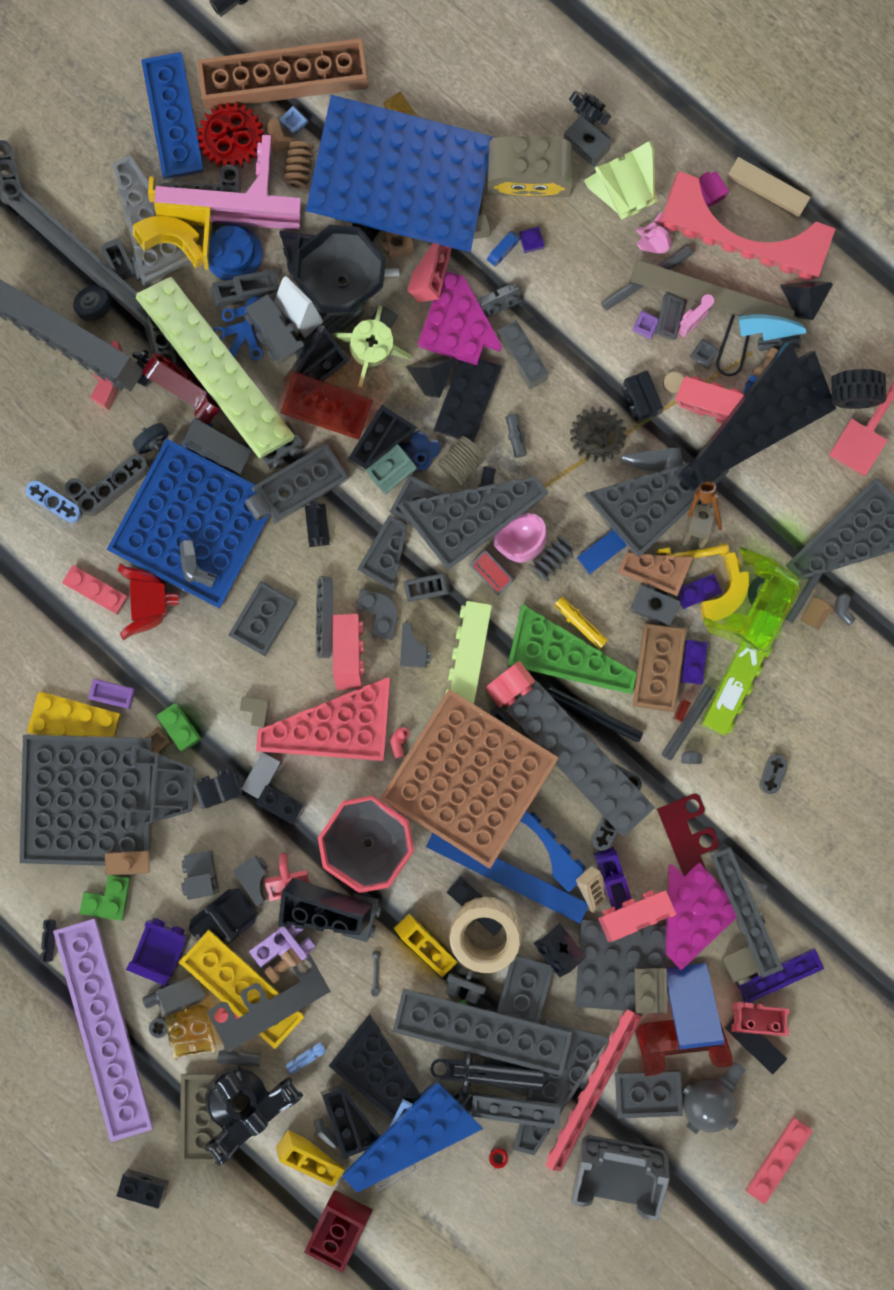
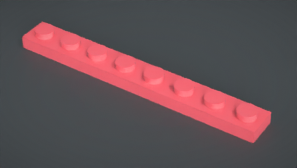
[545,1009,642,1172]

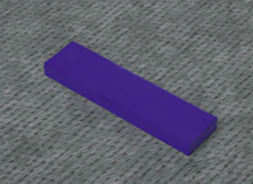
[736,948,824,1003]

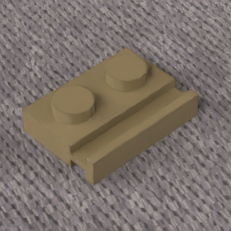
[634,968,668,1013]

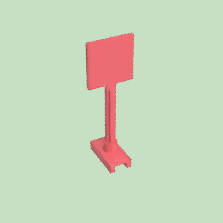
[829,382,894,476]

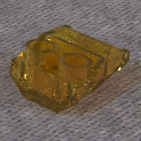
[165,1004,217,1061]

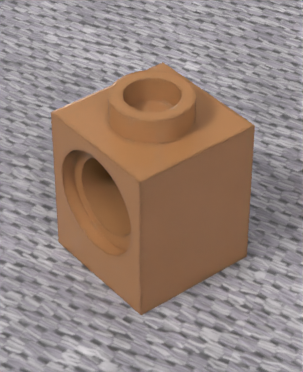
[382,231,414,258]

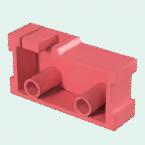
[732,1002,789,1036]

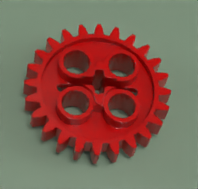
[197,102,265,168]

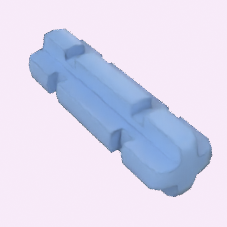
[286,1042,326,1074]

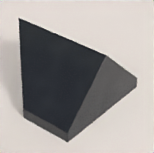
[780,281,833,320]
[406,357,455,398]

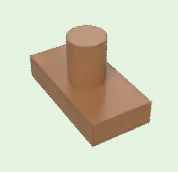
[105,851,151,875]

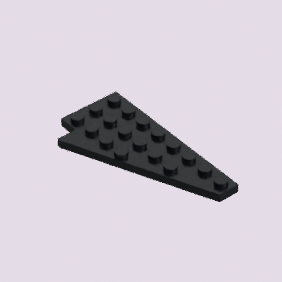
[691,342,836,483]

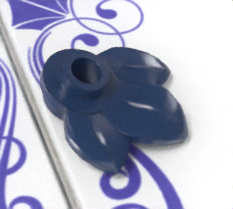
[399,430,441,471]

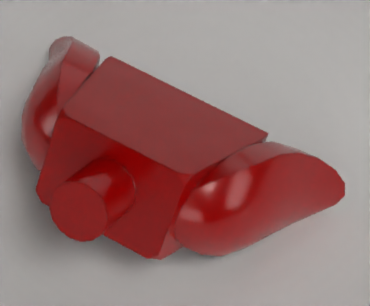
[117,563,179,641]

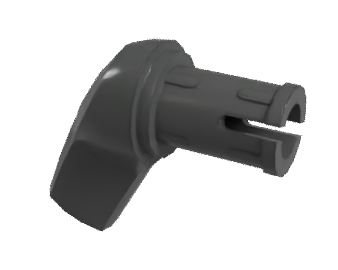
[180,540,216,588]

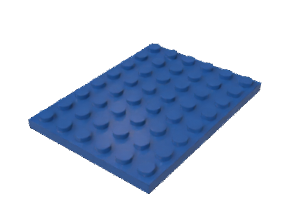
[306,94,493,252]

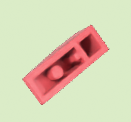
[408,243,452,303]

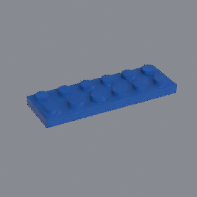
[141,52,204,180]

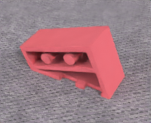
[675,376,744,424]
[333,614,364,690]

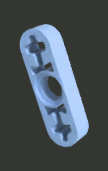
[26,481,82,523]

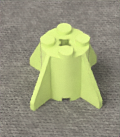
[584,141,658,220]
[330,305,411,388]

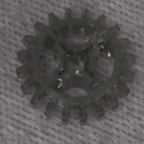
[570,406,627,463]

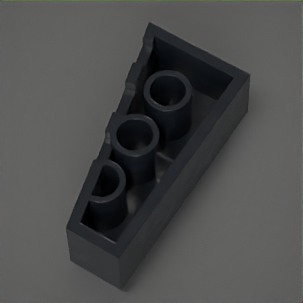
[278,878,372,935]

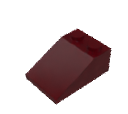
[304,1190,373,1273]

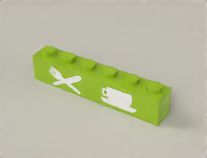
[700,609,782,736]

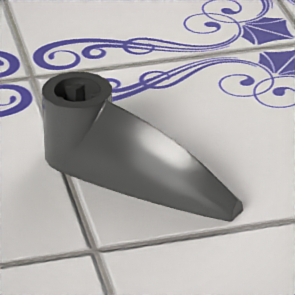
[621,448,683,472]

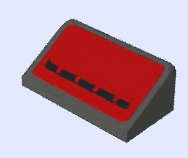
[469,550,514,596]

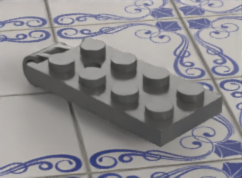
[245,444,349,524]

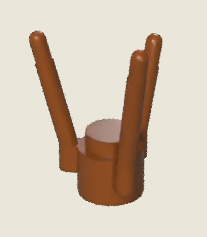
[687,481,722,531]

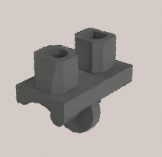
[446,967,486,1004]

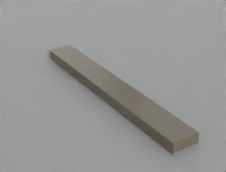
[630,260,795,320]

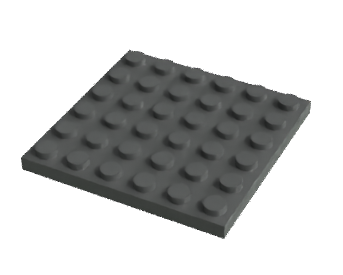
[19,734,153,866]

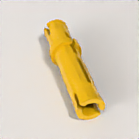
[553,596,608,649]

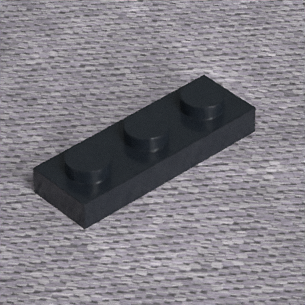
[446,876,503,936]

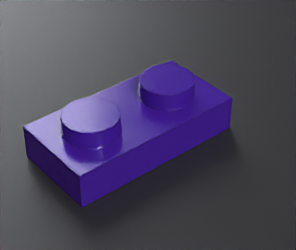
[677,574,723,610]
[681,640,707,685]

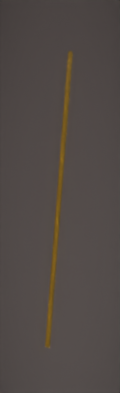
[542,351,753,487]

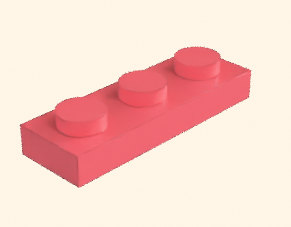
[62,565,128,615]

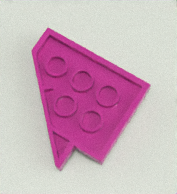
[418,271,502,365]
[665,863,736,970]

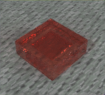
[672,699,691,723]

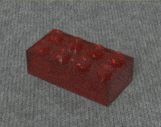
[276,369,373,440]

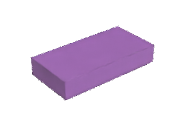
[88,679,136,709]

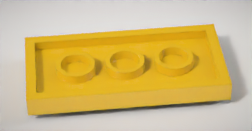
[27,691,121,737]

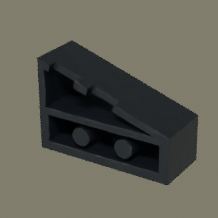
[346,405,418,472]

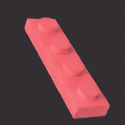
[745,1117,813,1204]

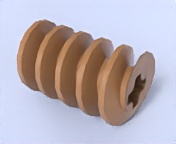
[283,141,314,189]

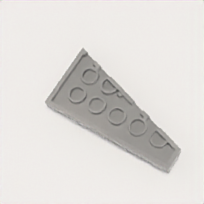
[112,155,191,286]

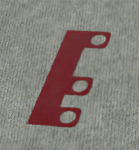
[657,794,724,889]

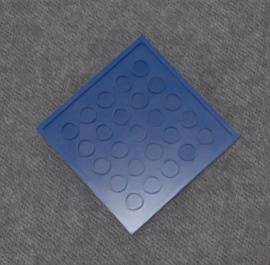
[106,438,271,609]

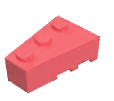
[598,890,677,942]

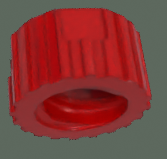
[489,1147,508,1169]

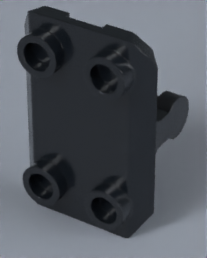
[188,888,258,945]

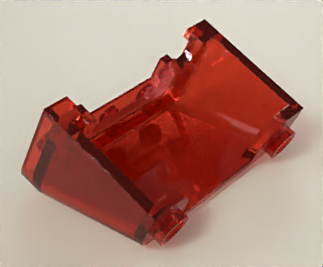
[635,1019,733,1077]

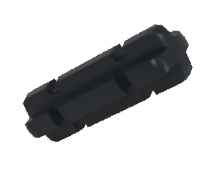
[40,919,56,962]

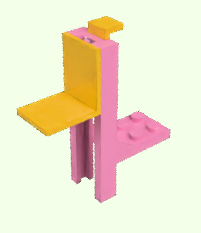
[148,135,301,270]

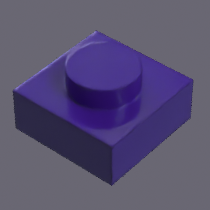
[519,226,544,254]

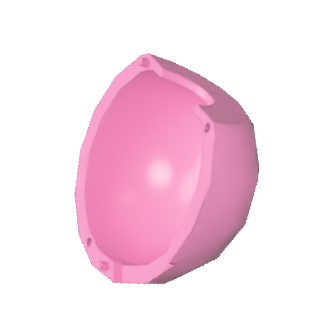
[494,513,547,563]

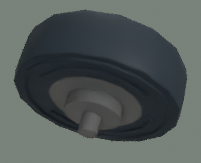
[73,285,111,321]
[132,423,169,454]

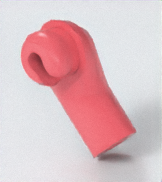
[390,727,410,759]

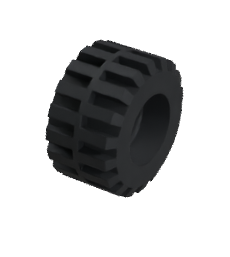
[831,369,886,409]

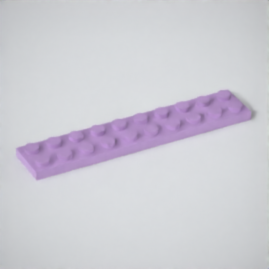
[53,918,154,1142]

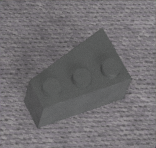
[244,294,304,364]
[183,418,252,476]

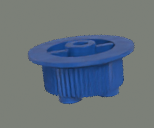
[209,225,263,281]

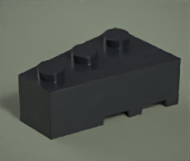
[284,325,350,400]
[321,1084,380,1159]

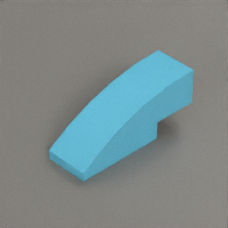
[738,314,806,341]

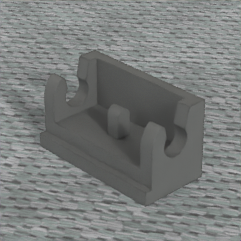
[155,976,206,1018]

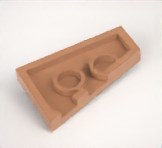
[618,553,694,597]

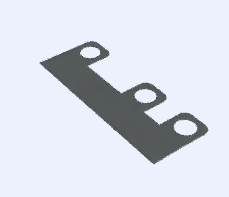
[208,954,331,1052]

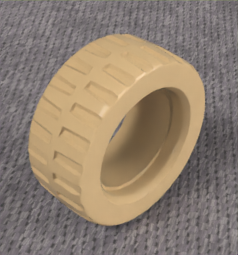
[449,897,522,973]

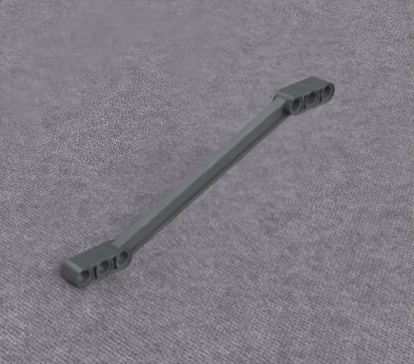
[0,140,176,363]

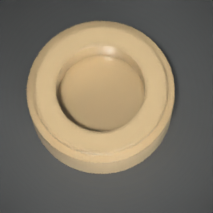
[663,372,684,394]

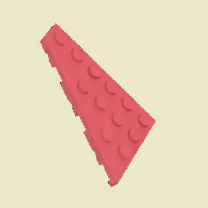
[256,678,390,761]

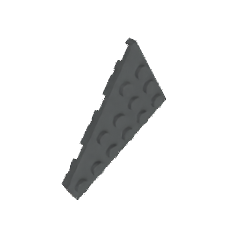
[583,463,729,557]
[397,476,549,571]
[785,478,894,580]

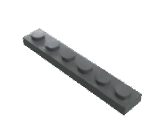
[710,847,783,978]

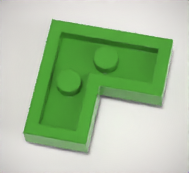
[80,875,131,921]

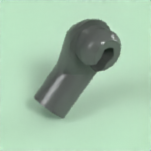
[835,593,856,626]

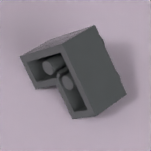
[181,850,220,900]

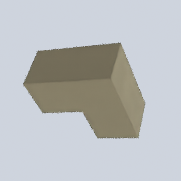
[240,697,270,727]

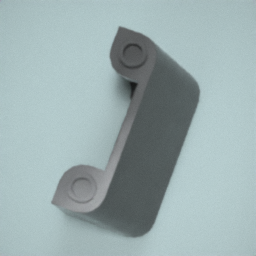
[572,1135,669,1220]

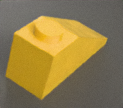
[394,913,458,977]
[276,1130,345,1187]

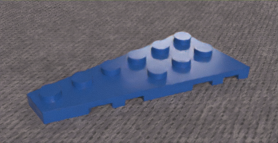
[342,1081,483,1193]

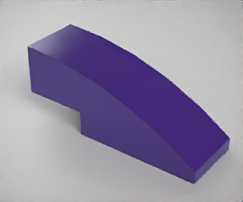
[593,846,632,910]

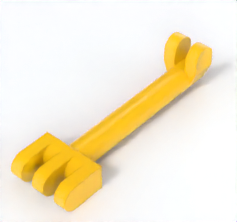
[655,543,729,559]

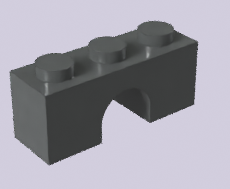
[498,320,549,390]

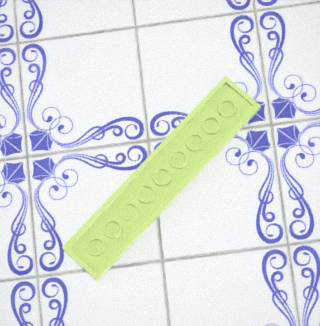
[136,277,295,459]

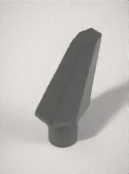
[314,1118,338,1148]

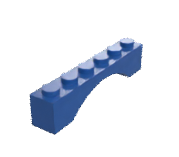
[520,811,586,893]

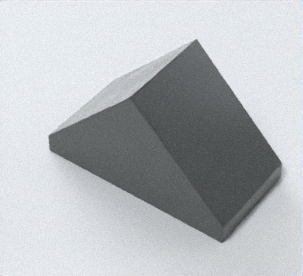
[99,237,135,280]

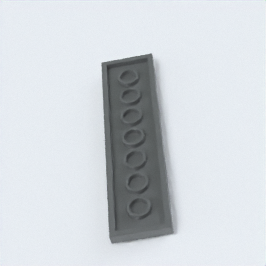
[506,682,655,837]
[392,988,572,1076]

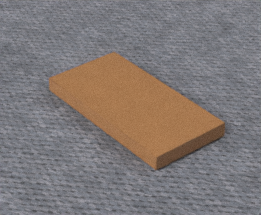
[632,623,687,713]

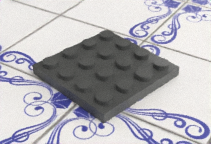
[575,919,666,1014]

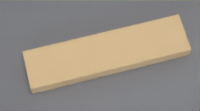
[727,157,810,217]

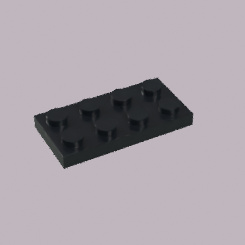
[434,359,502,443]

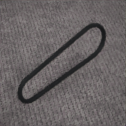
[716,314,749,377]

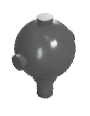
[682,1061,746,1134]

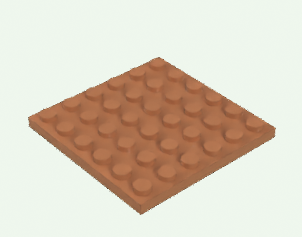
[380,689,559,869]

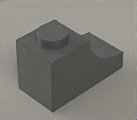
[400,623,431,669]
[233,855,268,906]

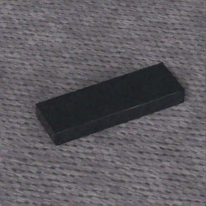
[724,1018,787,1075]

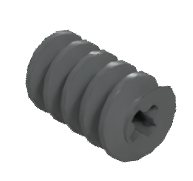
[528,535,574,582]

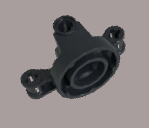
[204,1067,303,1166]

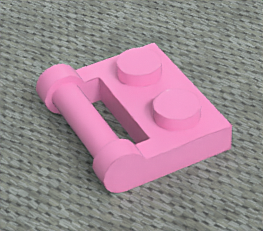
[678,294,714,338]

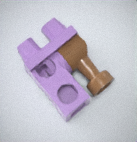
[249,925,316,984]

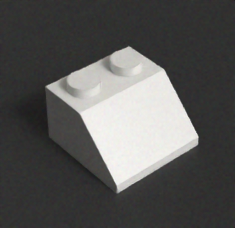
[274,276,323,338]

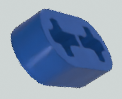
[487,230,521,267]

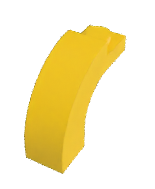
[132,216,203,269]
[699,552,749,625]

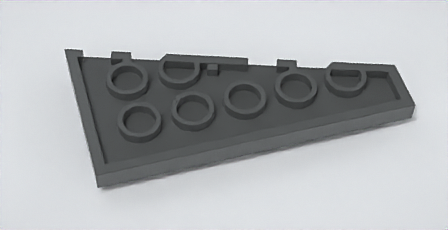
[513,1020,609,1156]

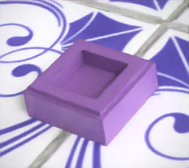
[632,311,659,340]

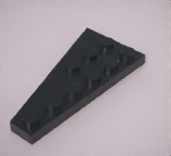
[329,1014,421,1119]

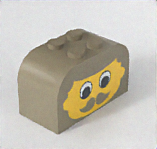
[487,136,572,197]

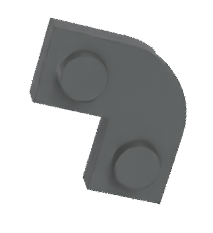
[356,589,398,640]

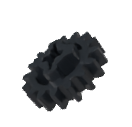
[569,90,611,125]

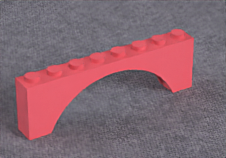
[658,171,835,281]

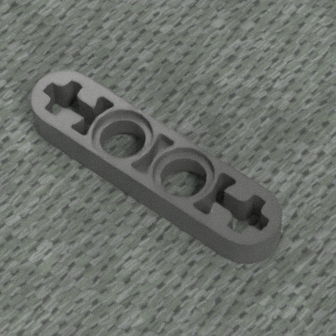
[316,576,333,658]

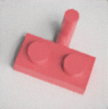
[265,853,310,901]

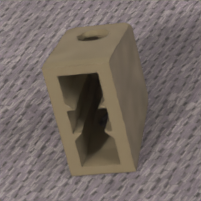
[681,500,715,550]

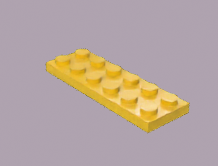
[179,929,305,1049]

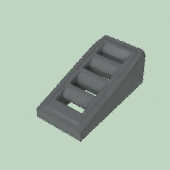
[404,573,451,602]

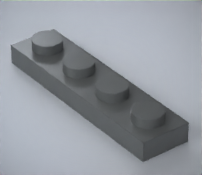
[471,1092,561,1129]

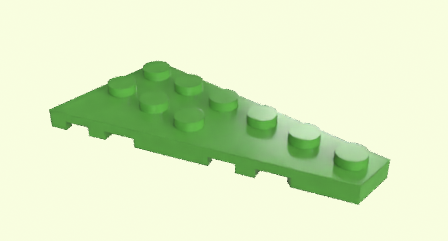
[507,604,637,695]

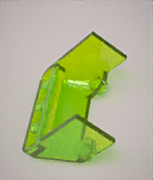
[703,547,801,653]

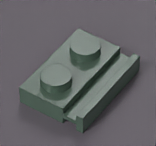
[366,444,418,495]

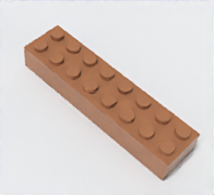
[197,38,368,110]

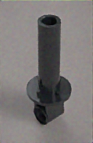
[430,1052,544,1093]

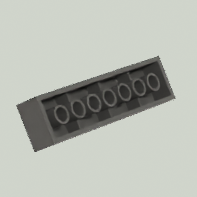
[0,279,143,392]

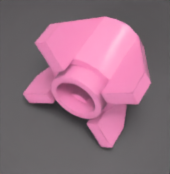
[636,212,672,254]

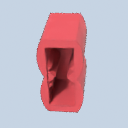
[485,661,535,708]

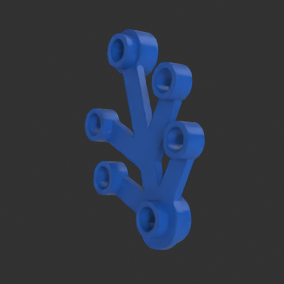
[213,297,262,361]

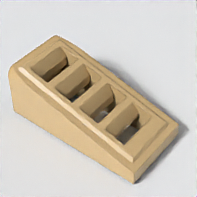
[576,867,608,913]

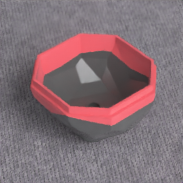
[318,796,414,893]

